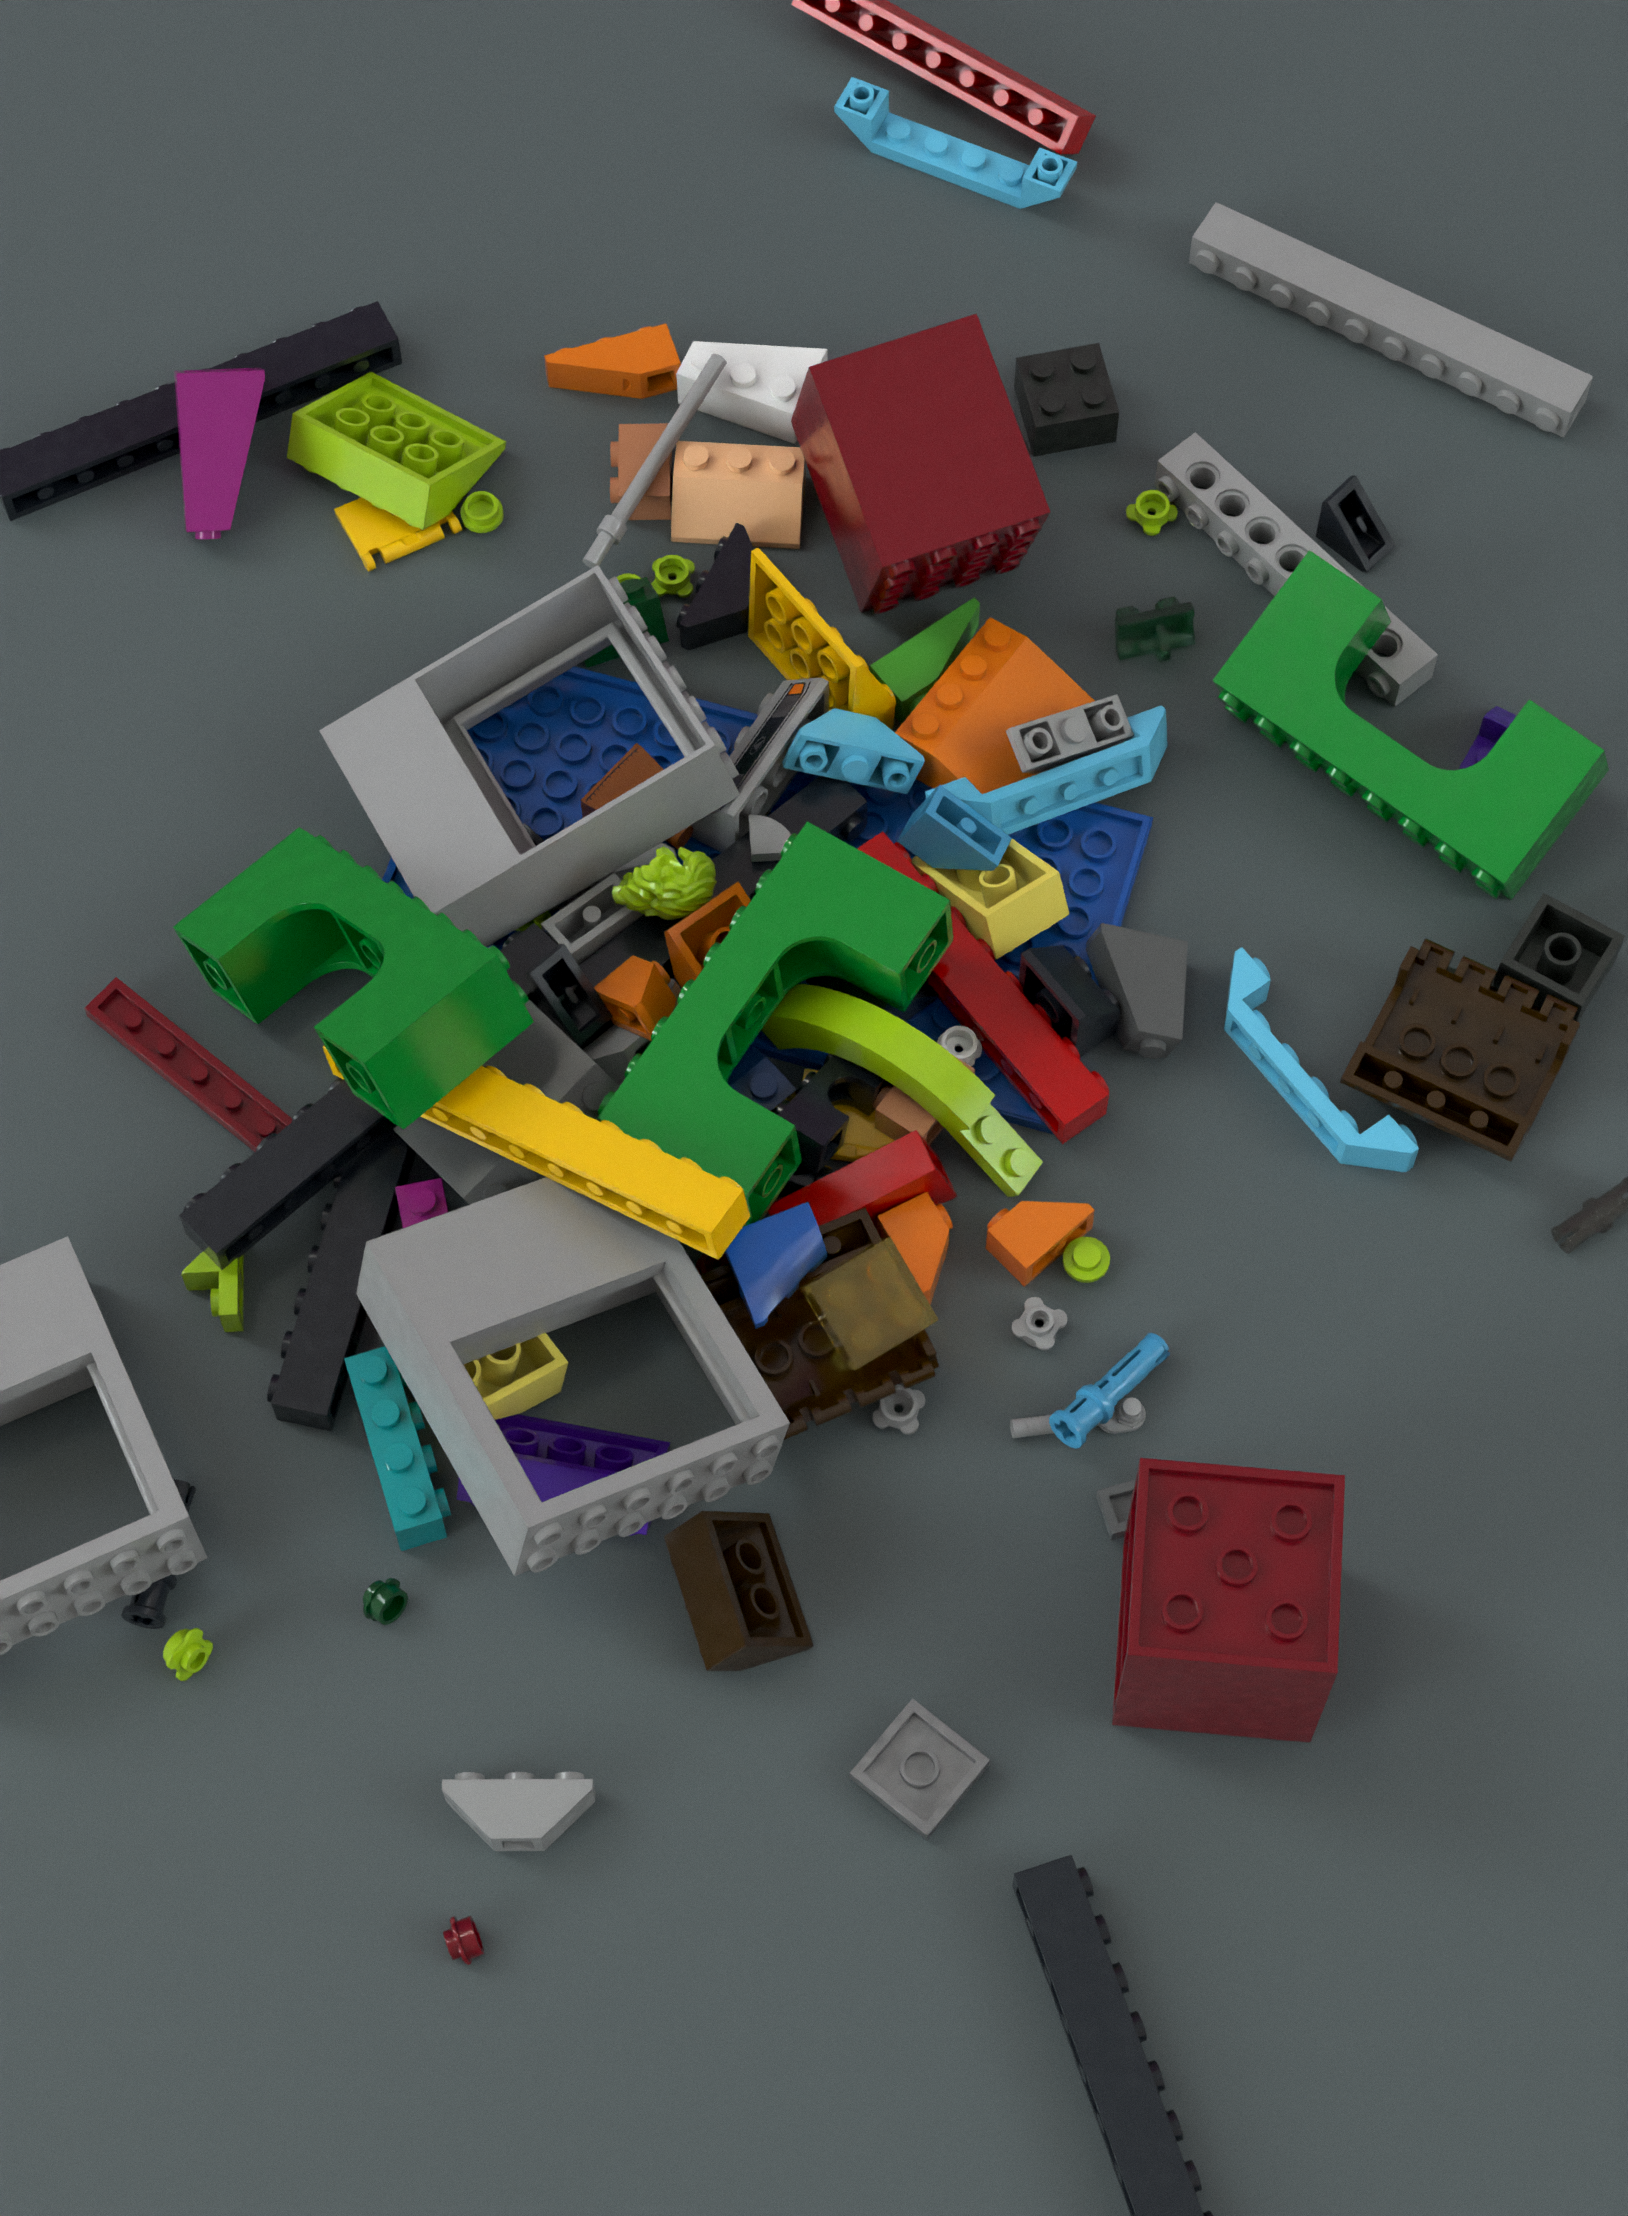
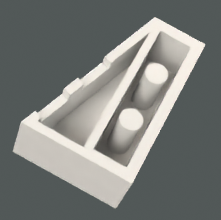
[676,341,828,444]

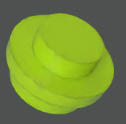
[460,491,504,533]
[1063,1237,1110,1283]

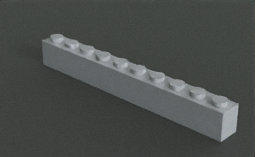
[1189,202,1593,438]

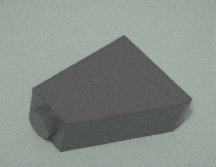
[1086,923,1188,1059]

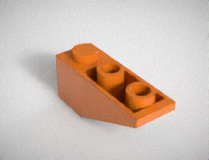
[544,323,681,399]

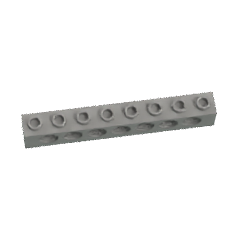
[1154,432,1438,707]

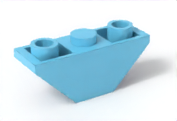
[782,708,925,794]

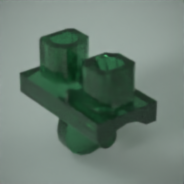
[1115,596,1195,662]

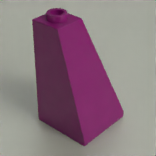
[174,368,265,539]

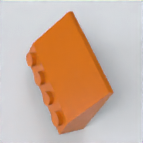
[895,617,1095,794]

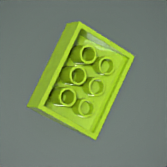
[287,372,506,530]

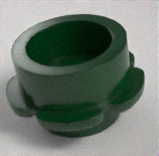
[363,1578,408,1625]

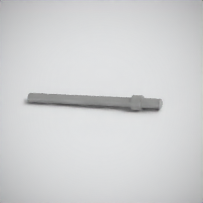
[582,354,727,569]

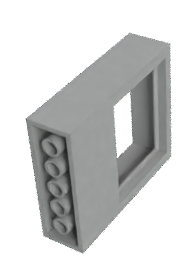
[319,565,740,947]
[356,1177,790,1576]
[0,1236,208,1655]

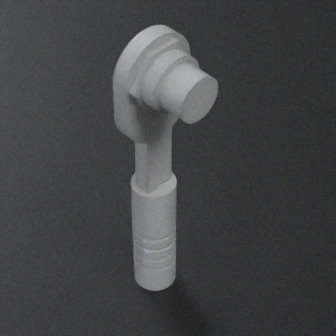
[1010,1397,1146,1438]

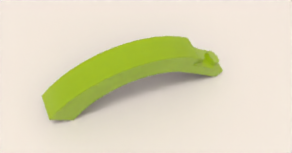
[761,984,1043,1197]

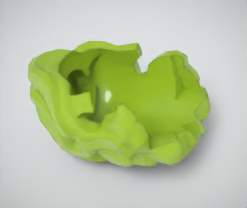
[612,846,717,920]

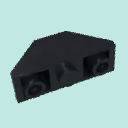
[676,523,754,650]

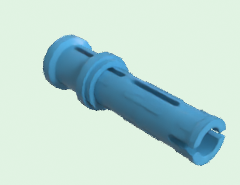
[1049,1333,1170,1449]

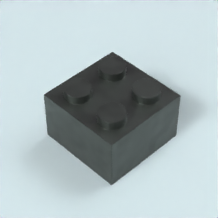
[1014,343,1119,457]
[1493,893,1625,1022]

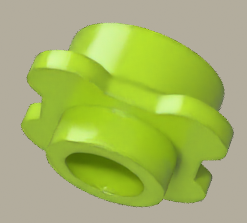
[1126,490,1178,536]
[651,555,695,598]
[163,1628,213,1681]

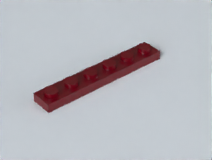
[84,977,292,1152]

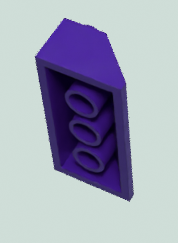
[457,1414,671,1536]

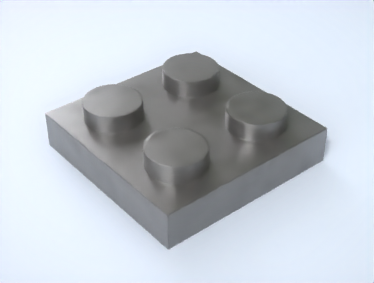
[849,1698,990,1840]

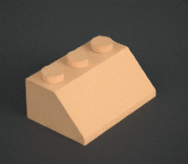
[671,441,806,549]

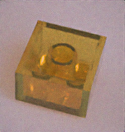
[800,1237,939,1369]

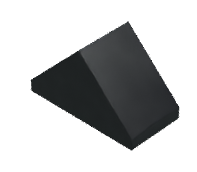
[1316,476,1395,572]
[526,944,613,1046]

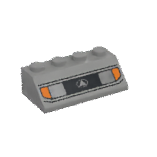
[691,678,829,853]

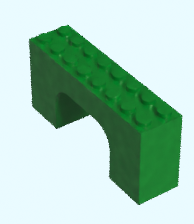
[1212,550,1609,900]
[598,821,954,1227]
[173,827,534,1130]

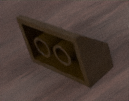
[664,1511,814,1671]

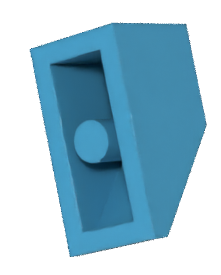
[897,785,1012,871]

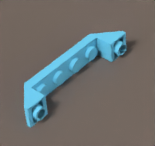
[834,77,1077,209]
[925,705,1168,835]
[1224,947,1419,1172]

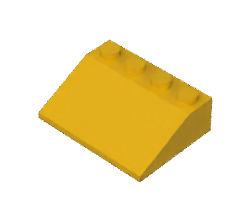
[748,547,896,729]

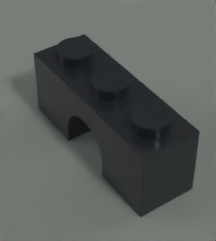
[774,1053,894,1174]

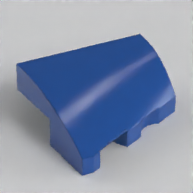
[724,1202,827,1329]

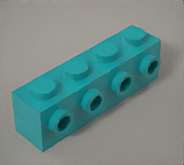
[344,1346,451,1551]

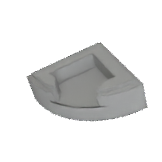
[748,814,791,862]

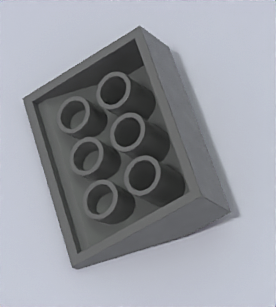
[393,999,620,1204]

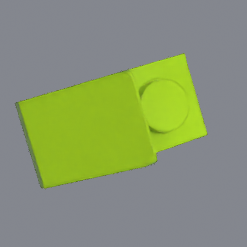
[181,1251,244,1332]

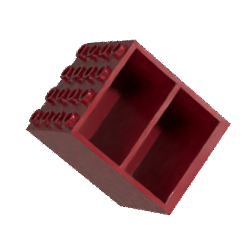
[791,313,1051,614]
[1112,1458,1345,1743]

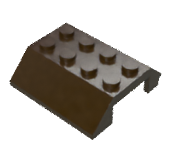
[1340,938,1581,1162]
[700,1207,939,1440]

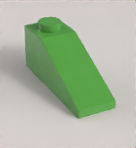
[870,597,980,724]

